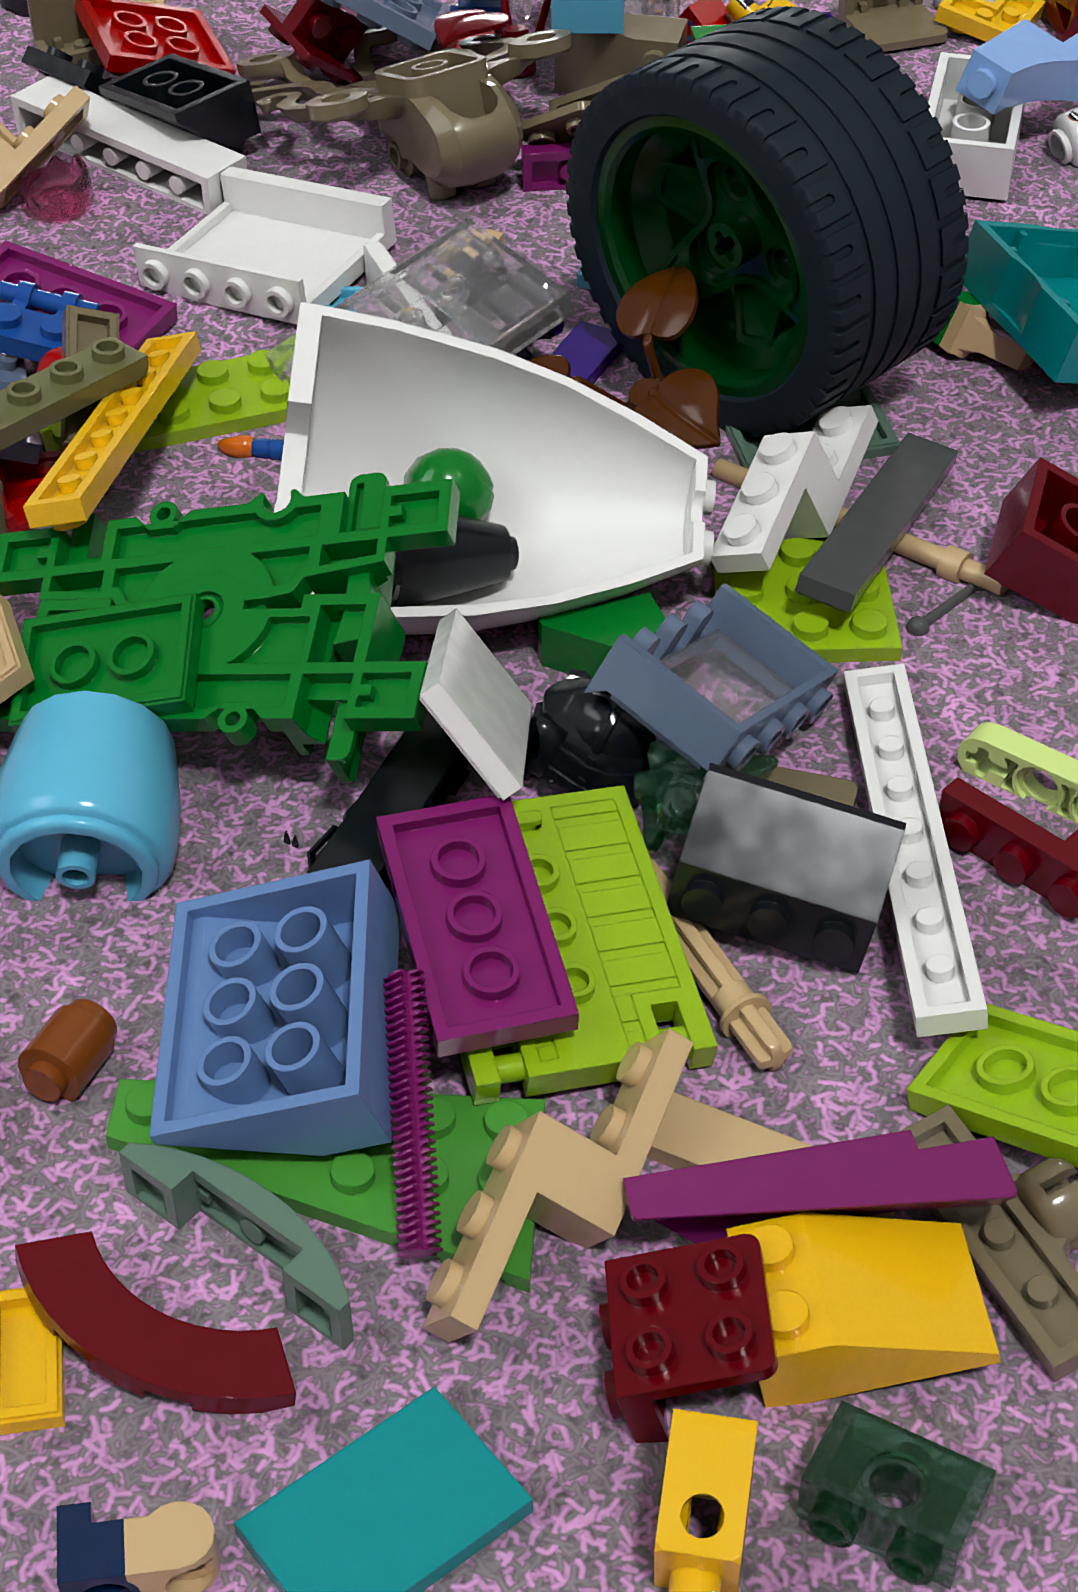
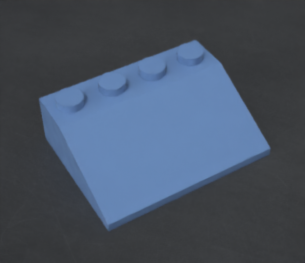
[149,859,400,1156]

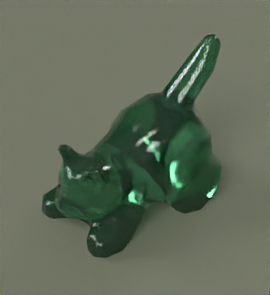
[634,738,778,854]

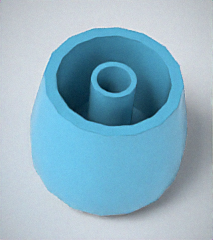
[0,691,181,901]

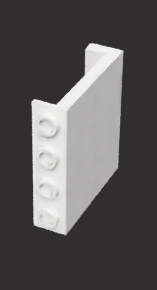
[133,166,397,324]

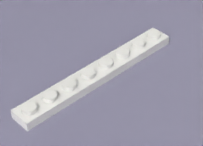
[844,663,988,1037]

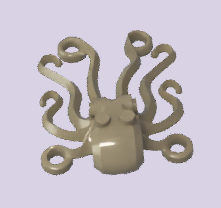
[236,26,573,200]

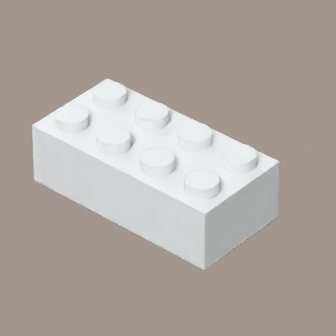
[928,52,1025,201]

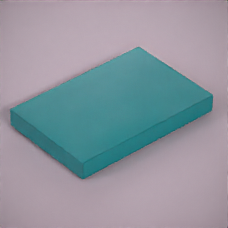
[234,1386,533,1592]

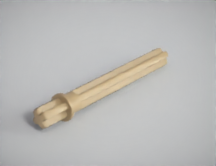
[648,852,793,1071]

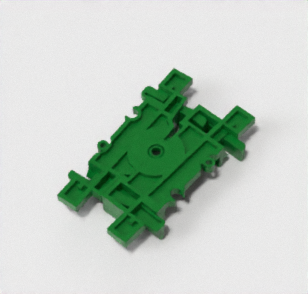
[0,472,460,783]

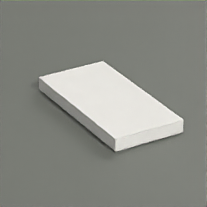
[419,608,532,801]

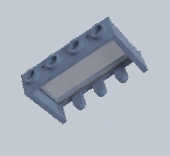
[584,583,839,780]

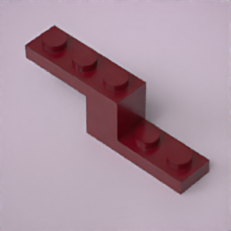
[939,777,1078,918]

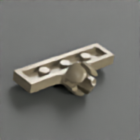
[899,1105,1078,1382]

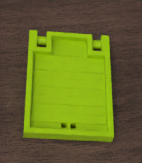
[459,785,718,1106]

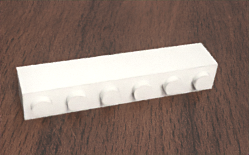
[11,75,247,215]

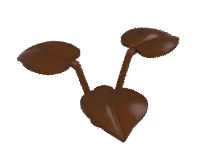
[529,266,721,449]

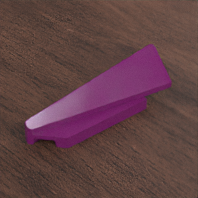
[623,1130,1017,1243]

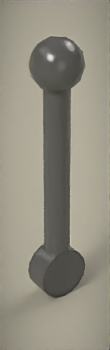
[906,582,985,636]

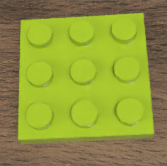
[710,537,903,665]

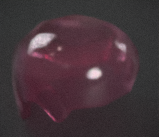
[20,154,93,221]

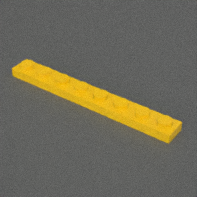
[23,331,202,531]

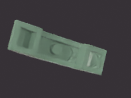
[119,1143,354,1350]

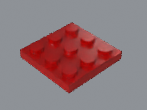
[74,0,236,76]

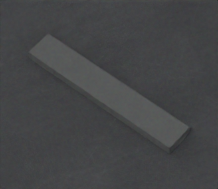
[795,432,958,613]

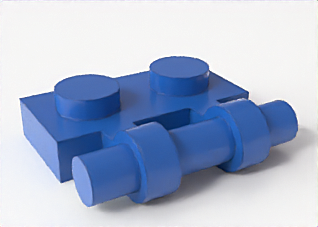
[0,280,101,362]

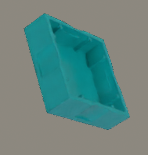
[962,220,1078,383]

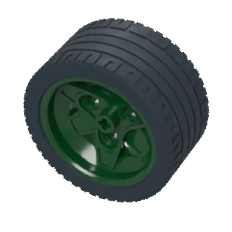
[566,6,969,437]

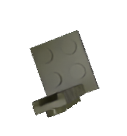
[0,336,149,534]

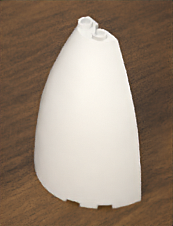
[274,302,716,635]

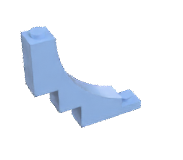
[956,19,1078,115]

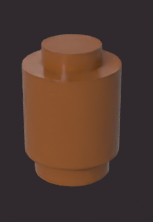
[18,999,117,1102]

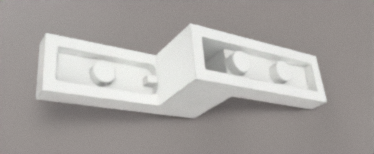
[710,405,878,573]

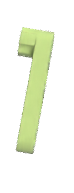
[957,722,1078,824]

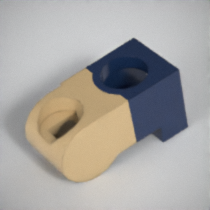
[56,1501,221,1592]

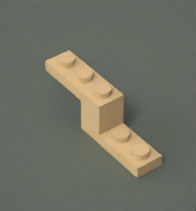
[0,85,90,210]
[422,1028,694,1342]

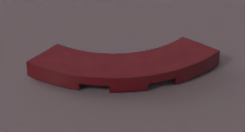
[15,1231,296,1414]

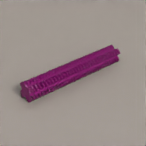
[383,968,443,1260]

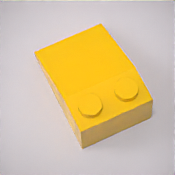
[726,1212,1001,1408]

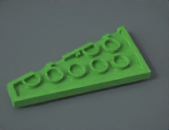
[106,1079,545,1293]

